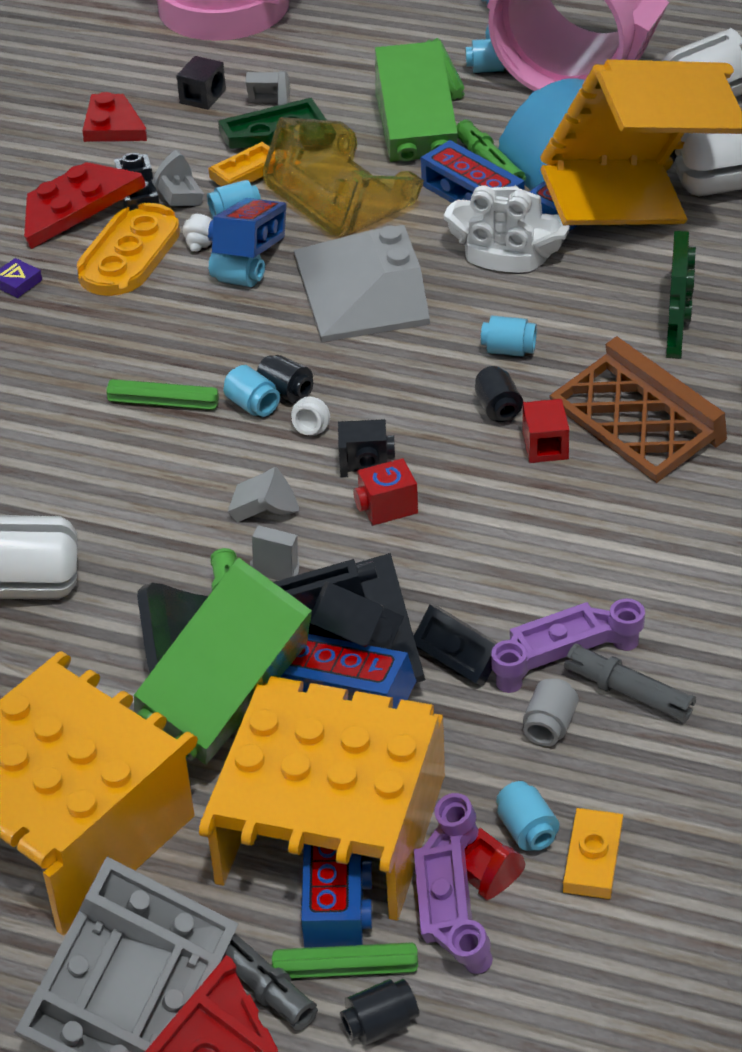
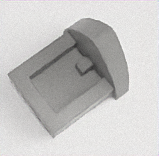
[246,71,291,105]
[152,150,204,206]
[228,467,299,522]
[250,525,299,580]

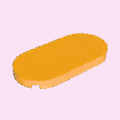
[77,203,180,296]

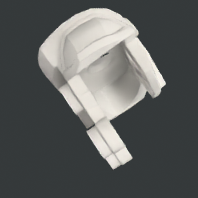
[444,185,569,273]

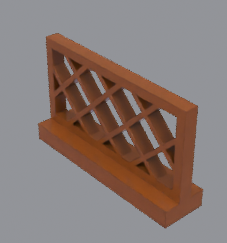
[549,336,727,483]

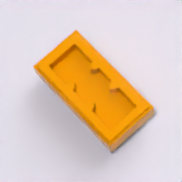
[208,142,284,186]
[563,808,623,899]

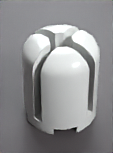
[662,28,742,97]
[675,133,742,197]
[0,515,77,600]

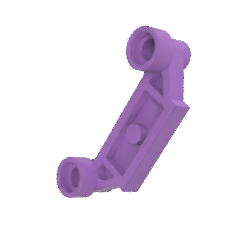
[491,599,645,693]
[414,793,493,974]

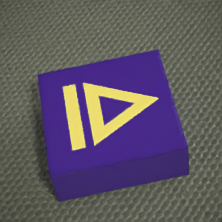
[0,258,43,298]

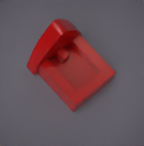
[465,828,526,900]

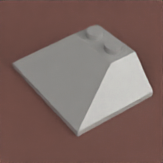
[294,225,430,342]
[14,857,238,1052]

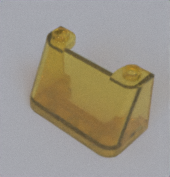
[263,117,424,236]

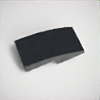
[114,153,160,211]

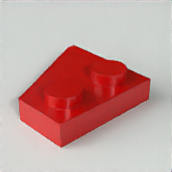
[82,92,147,142]

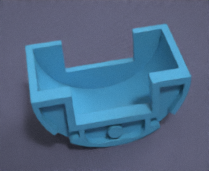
[498,78,585,190]

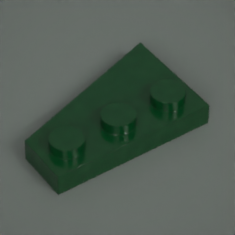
[218,97,335,149]

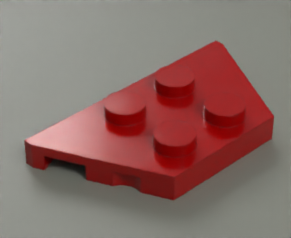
[24,162,146,249]
[145,955,278,1052]

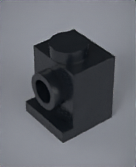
[338,419,395,478]

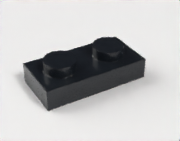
[414,604,497,685]

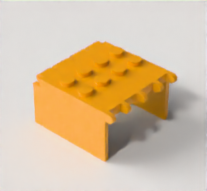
[540,59,742,225]
[0,651,198,936]
[199,676,445,921]

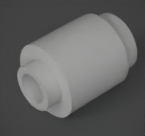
[523,679,579,746]

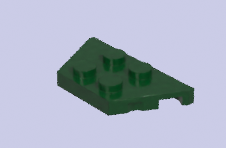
[666,231,696,359]

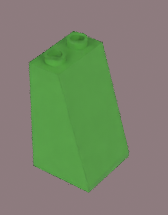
[375,41,458,162]
[134,558,312,765]

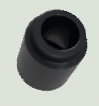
[257,355,313,403]
[475,366,523,422]
[340,979,419,1046]

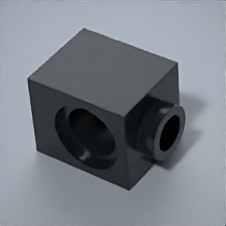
[176,56,226,110]

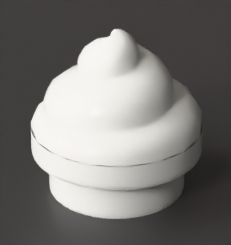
[182,214,213,252]
[291,397,330,435]

